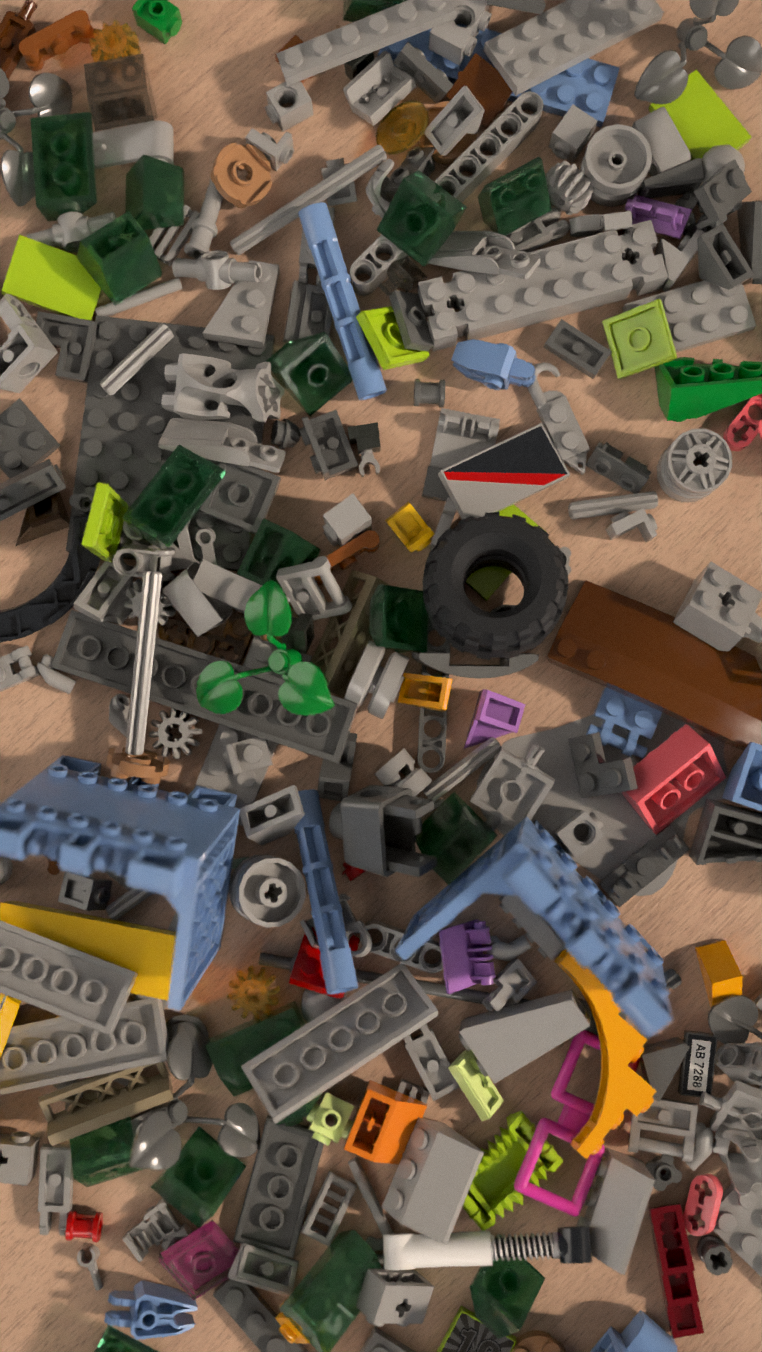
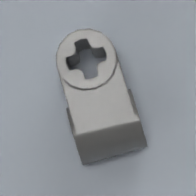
[113,543,175,581]
[714,1042,762,1086]

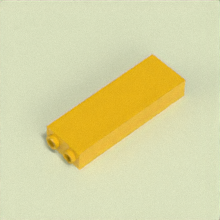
[0,900,177,1001]

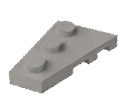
[203,260,280,348]

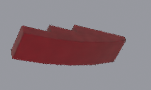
[648,1203,704,1339]

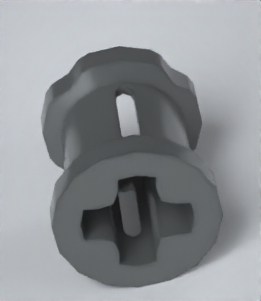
[414,379,445,407]
[696,1235,733,1275]

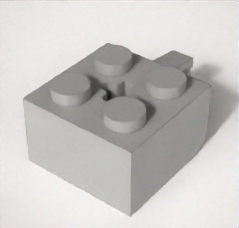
[673,562,762,651]

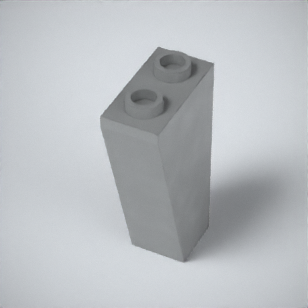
[459,990,590,1084]

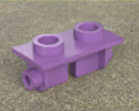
[625,195,692,239]

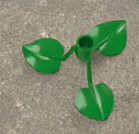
[196,580,335,715]

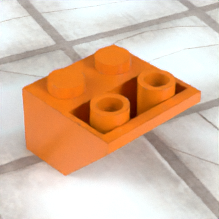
[344,1080,427,1165]

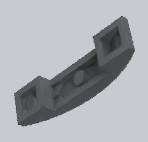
[412,652,539,679]

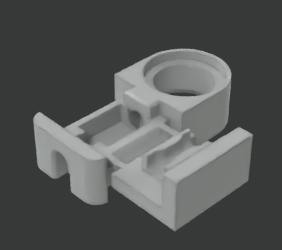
[569,210,633,237]
[300,893,372,958]
[123,1197,193,1263]

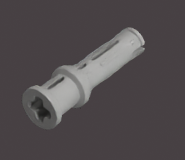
[184,179,223,259]

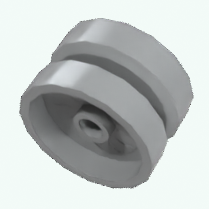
[580,124,652,207]
[344,641,410,719]
[229,854,306,928]

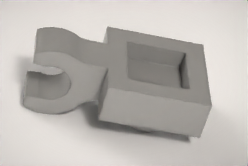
[481,958,537,1012]

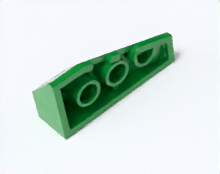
[655,357,762,422]

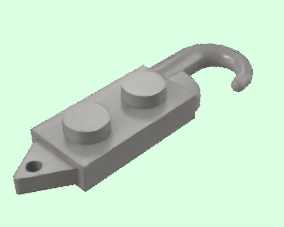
[528,362,590,475]

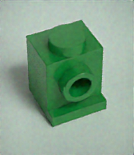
[132,0,182,45]

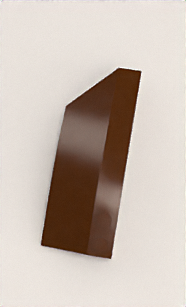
[547,580,762,751]

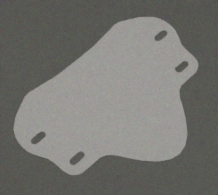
[477,712,729,896]

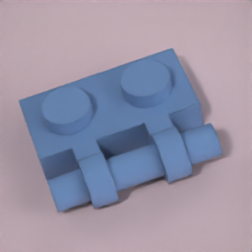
[586,687,662,759]

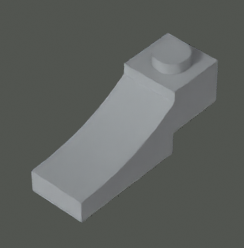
[192,559,291,613]

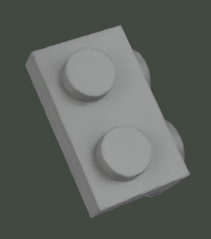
[343,51,417,126]

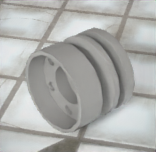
[657,429,732,503]

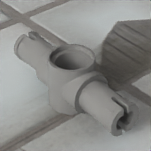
[27,212,120,252]
[172,250,262,290]

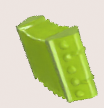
[462,1111,563,1231]

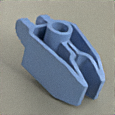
[451,339,536,390]
[104,1280,198,1340]

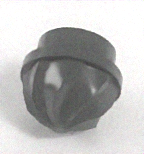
[271,419,301,449]

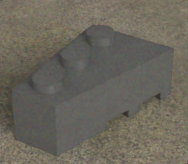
[689,798,762,865]

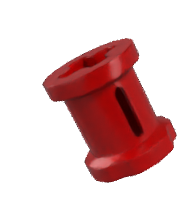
[65,1210,103,1243]

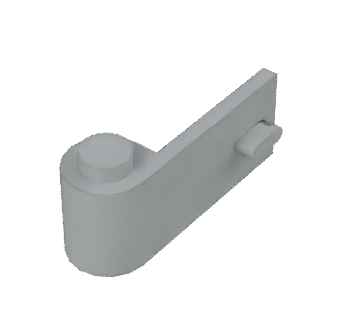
[86,120,174,172]

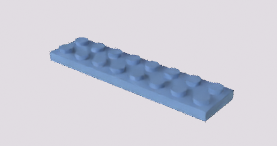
[378,2,620,128]

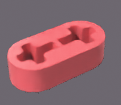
[683,1173,723,1237]

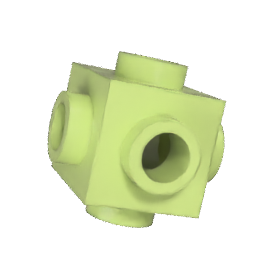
[306,1092,354,1146]

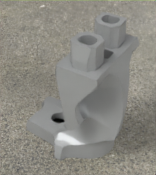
[161,353,284,422]

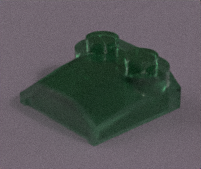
[369,584,428,653]

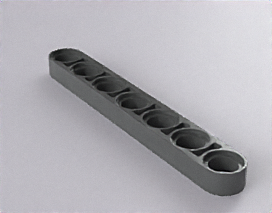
[417,607,451,773]

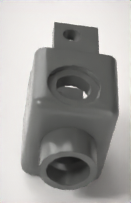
[329,785,437,877]

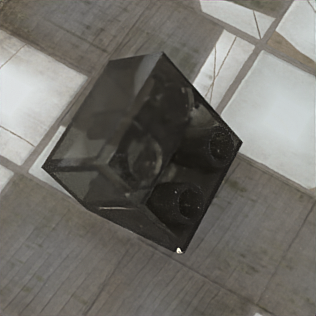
[84,53,158,131]

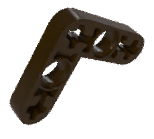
[158,608,253,665]

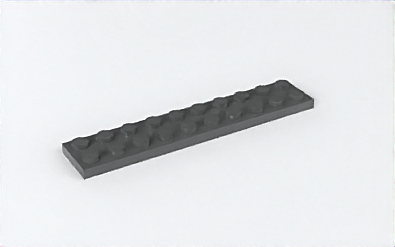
[51,610,358,764]

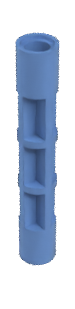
[298,202,387,401]
[294,789,358,995]

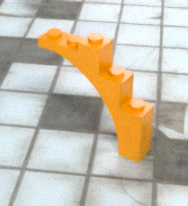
[554,948,656,1159]

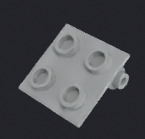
[430,408,500,469]

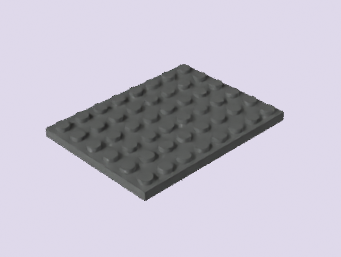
[66,316,275,572]

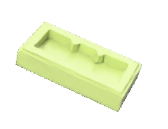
[448,1050,504,1121]

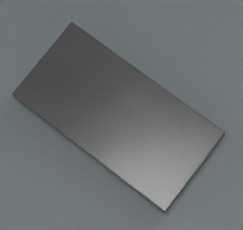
[233,1115,324,1258]

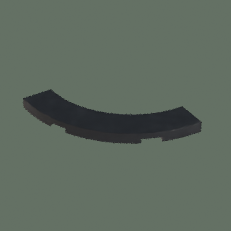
[0,513,100,642]

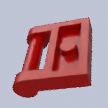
[288,927,360,998]

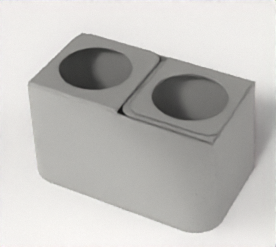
[632,107,691,177]
[162,563,233,637]

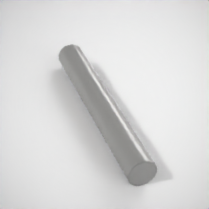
[95,277,183,317]

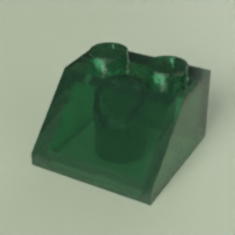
[377,170,467,266]
[151,1126,246,1228]

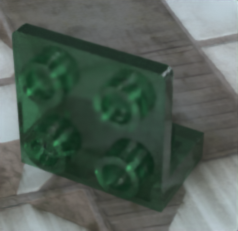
[69,1116,146,1187]

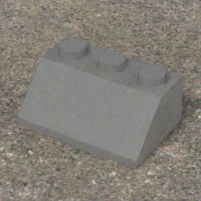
[382,1118,484,1244]
[576,1148,655,1275]

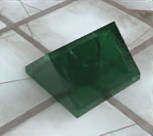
[125,154,184,232]

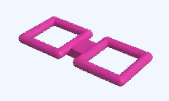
[514,1030,640,1217]

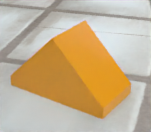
[398,673,452,712]
[695,940,742,1007]

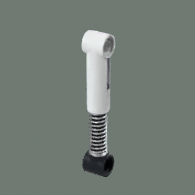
[383,1226,593,1270]

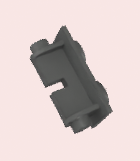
[383,147,436,205]
[586,442,651,494]

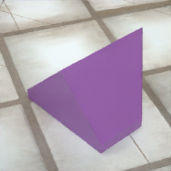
[464,689,525,749]

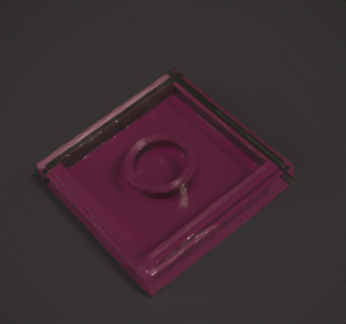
[159,1219,239,1300]

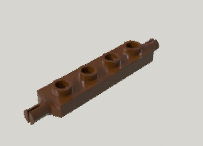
[0,0,38,80]

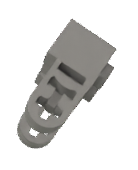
[0,294,58,393]

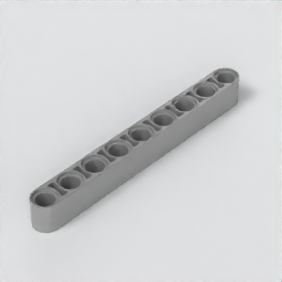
[349,91,543,296]

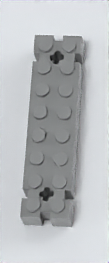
[417,220,668,352]

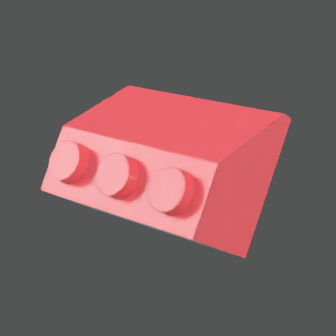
[622,724,726,835]

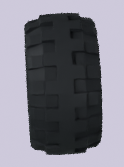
[423,512,568,660]

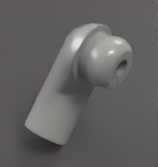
[484,934,532,961]

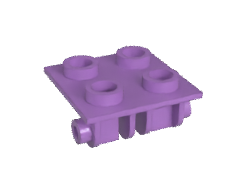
[439,919,496,994]

